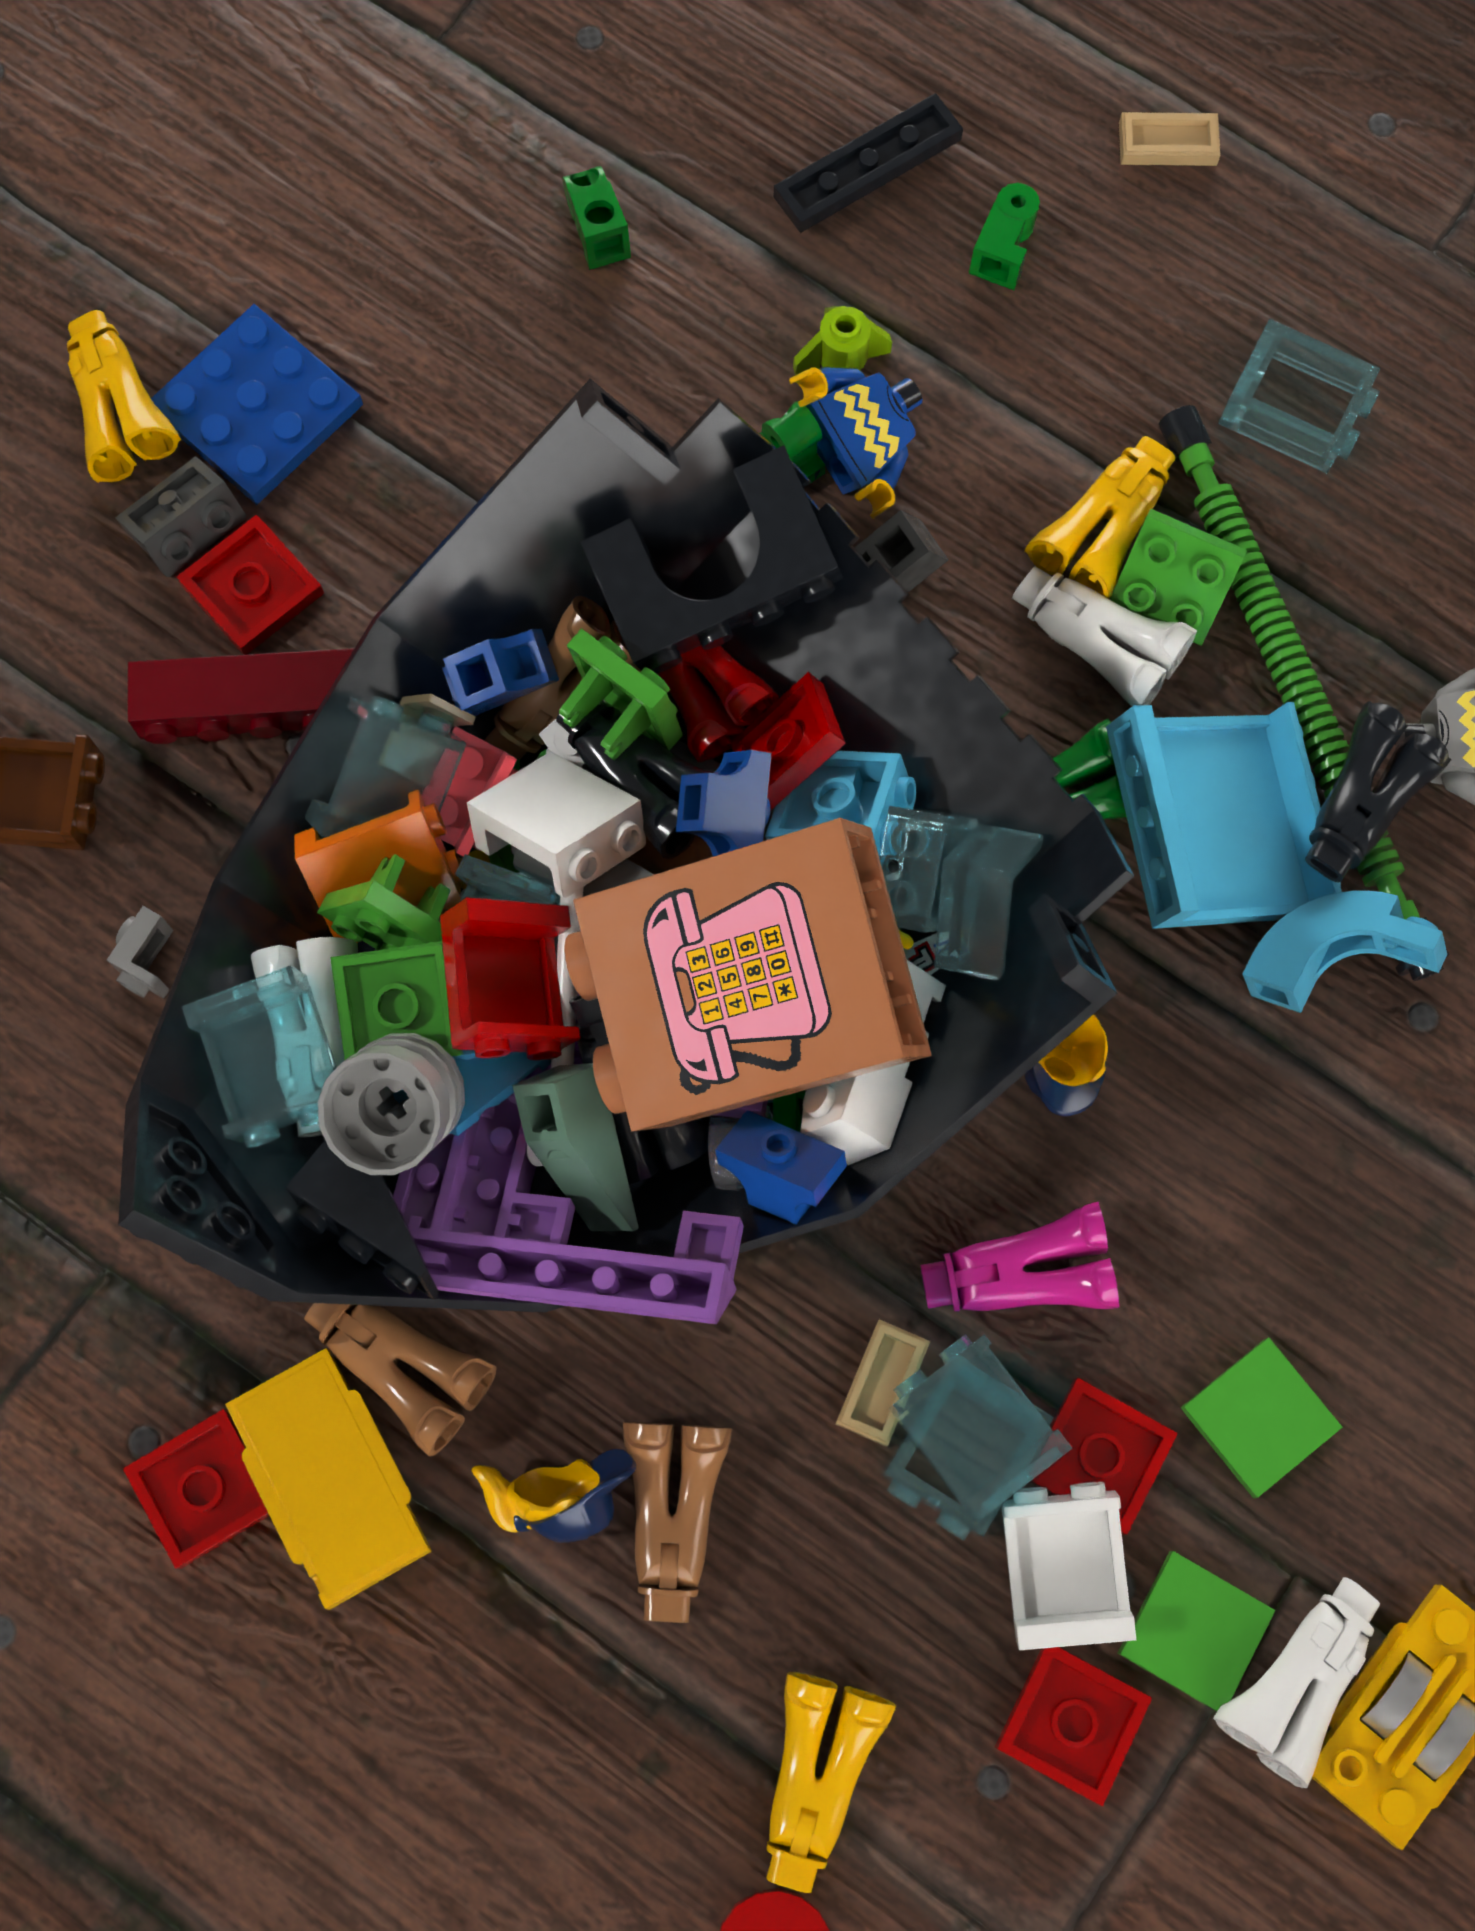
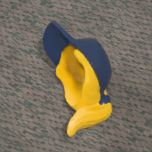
[1024,1014,1108,1116]
[471,1449,636,1543]

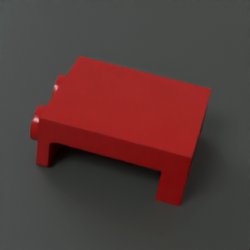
[440,897,581,1060]

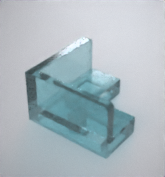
[934,823,1043,980]

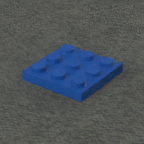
[151,304,363,506]

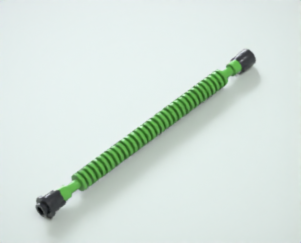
[1159,405,1449,981]

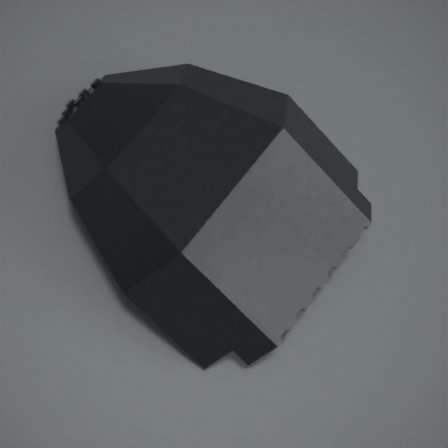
[118,378,1134,1312]

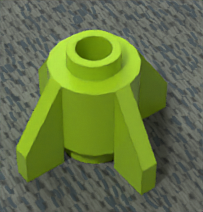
[793,306,892,375]

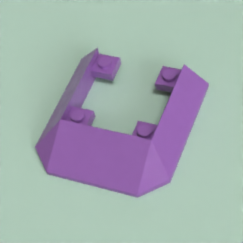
[393,993,768,1324]

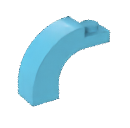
[1242,890,1447,1013]

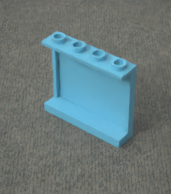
[1106,702,1342,929]

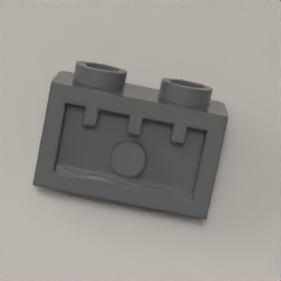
[115,456,246,577]

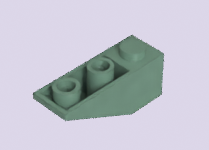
[512,1063,639,1231]

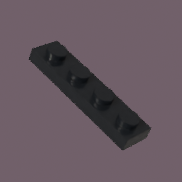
[773,93,963,233]

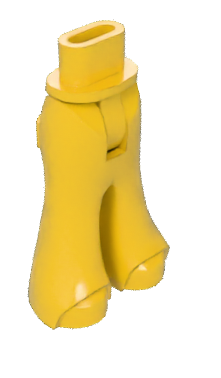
[67,310,181,483]
[1024,436,1175,599]
[766,1672,896,1893]

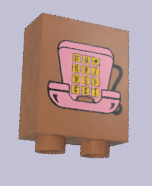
[564,818,932,1132]

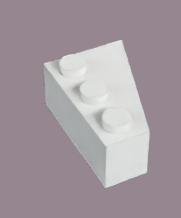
[800,959,946,1165]

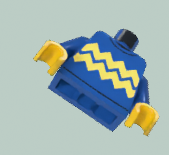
[789,367,923,518]

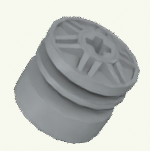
[317,1033,465,1175]

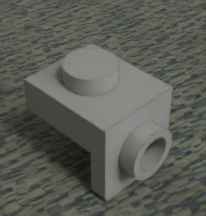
[107,906,174,998]

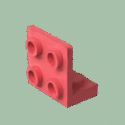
[420,726,518,858]

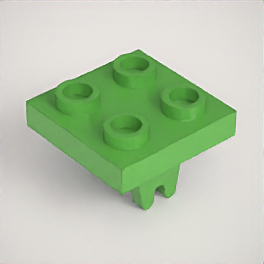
[1110,509,1247,646]
[559,628,683,760]
[317,854,450,950]

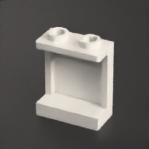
[466,751,646,898]
[1001,1482,1137,1650]

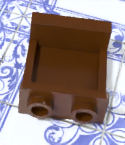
[0,734,105,850]

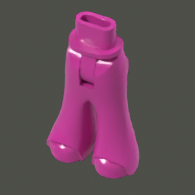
[920,1201,1120,1312]

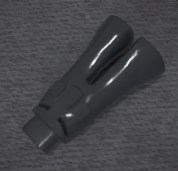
[1305,701,1452,882]
[556,703,715,860]
[569,995,715,1184]

